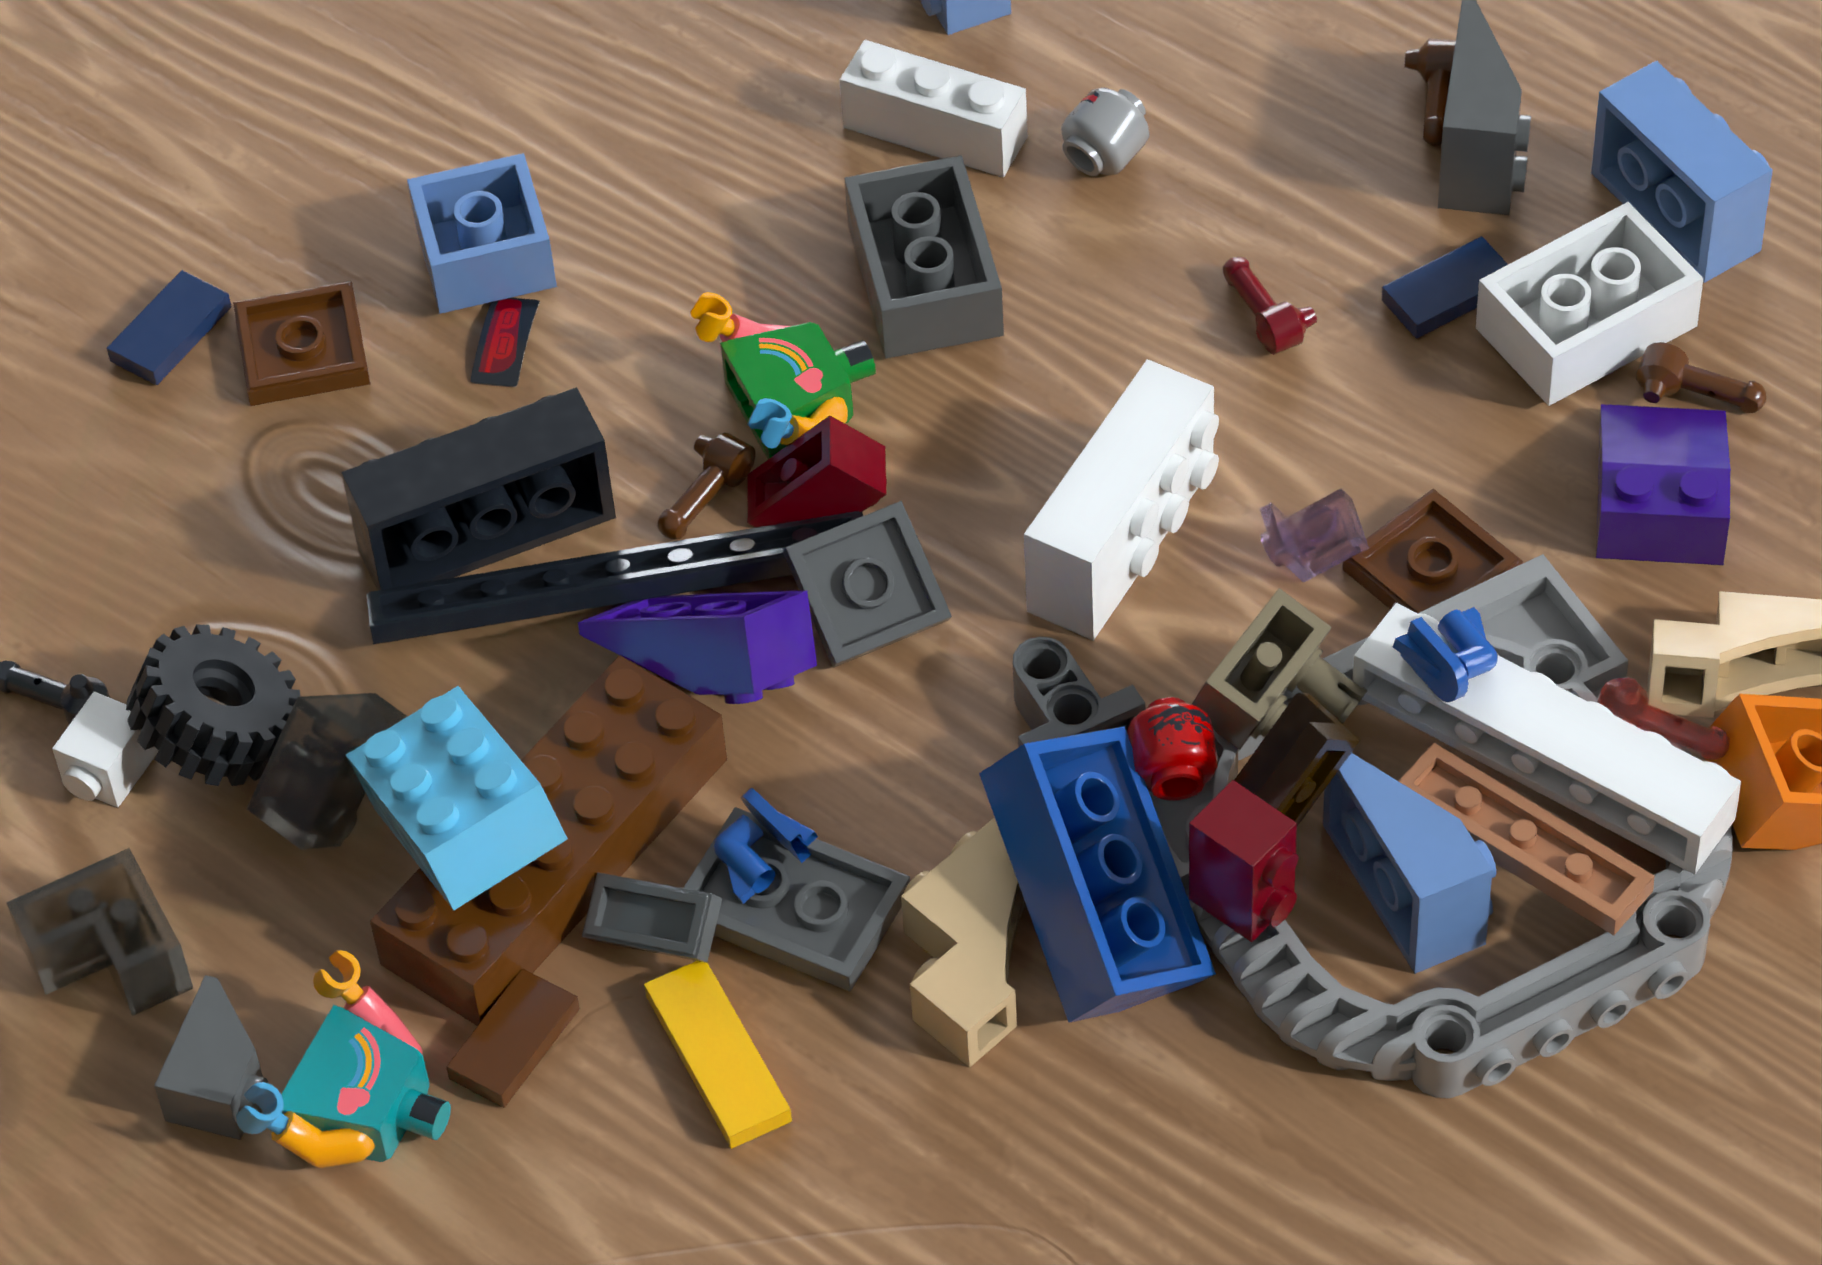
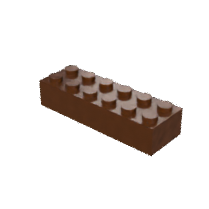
[370,655,727,1026]

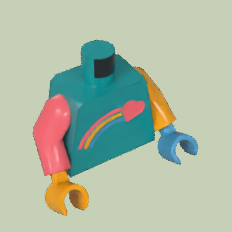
[236,950,451,1168]

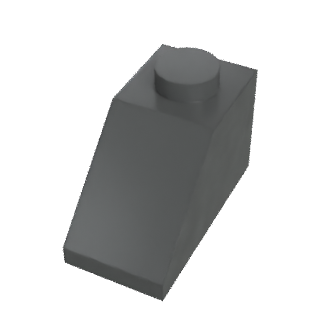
[154,975,268,1140]

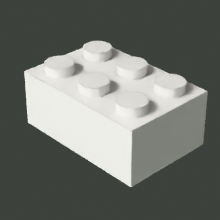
[1476,202,1703,406]

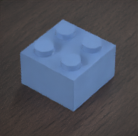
[407,153,557,314]

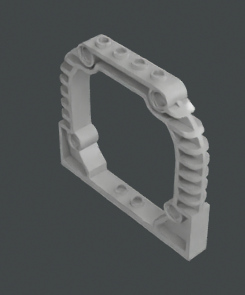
[1149,554,1732,1098]

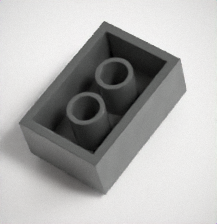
[844,155,1004,359]

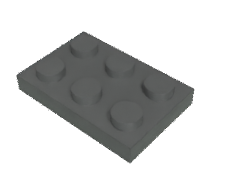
[684,807,910,992]

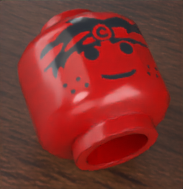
[1127,697,1218,800]

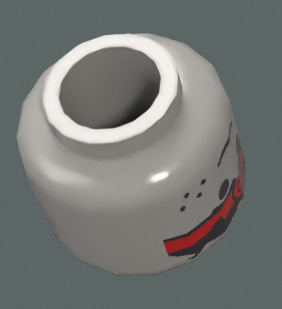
[1061,88,1149,176]

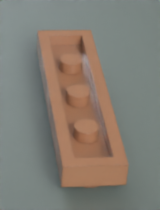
[1399,743,1655,936]

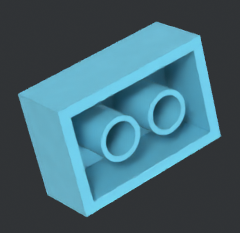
[346,686,568,910]

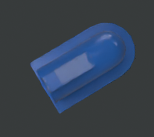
[1393,607,1498,703]
[714,788,818,904]

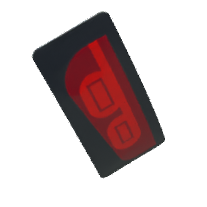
[471,297,540,387]

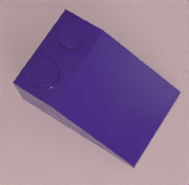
[1596,404,1731,565]
[578,590,817,704]

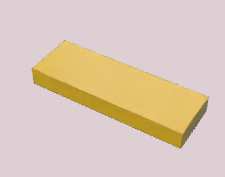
[644,961,792,1149]

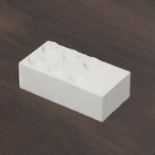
[1024,359,1219,641]

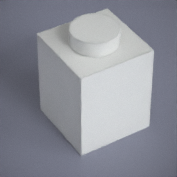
[52,692,158,808]

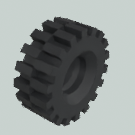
[126,624,301,786]

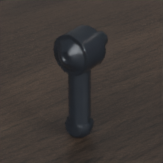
[0,660,110,725]

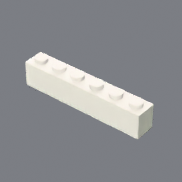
[1353,603,1741,875]

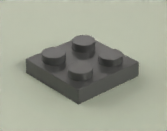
[783,501,952,668]

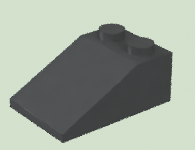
[1438,0,1531,215]

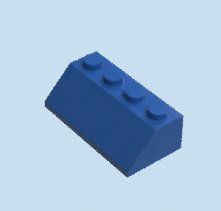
[979,727,1216,1023]

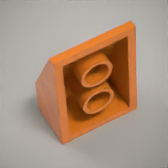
[1698,694,1822,850]

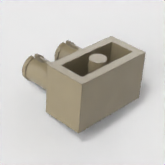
[1191,588,1368,750]

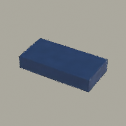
[1382,236,1508,339]
[107,270,232,385]

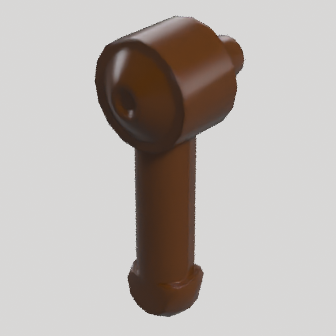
[1404,39,1456,145]
[1636,342,1766,413]
[657,432,756,540]

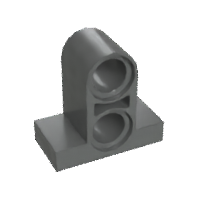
[1013,637,1145,747]

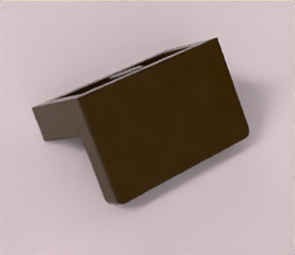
[1234,693,1360,827]

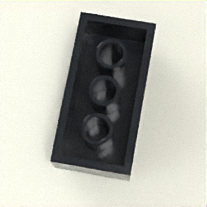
[341,387,616,590]

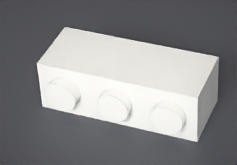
[840,40,1027,178]

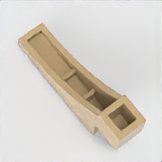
[1647,591,1822,718]
[901,817,1026,1068]

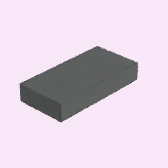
[582,872,723,963]

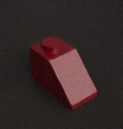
[747,415,887,528]

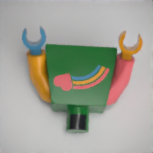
[690,292,876,459]

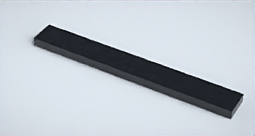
[366,511,863,645]

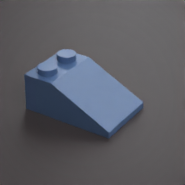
[1323,753,1496,974]

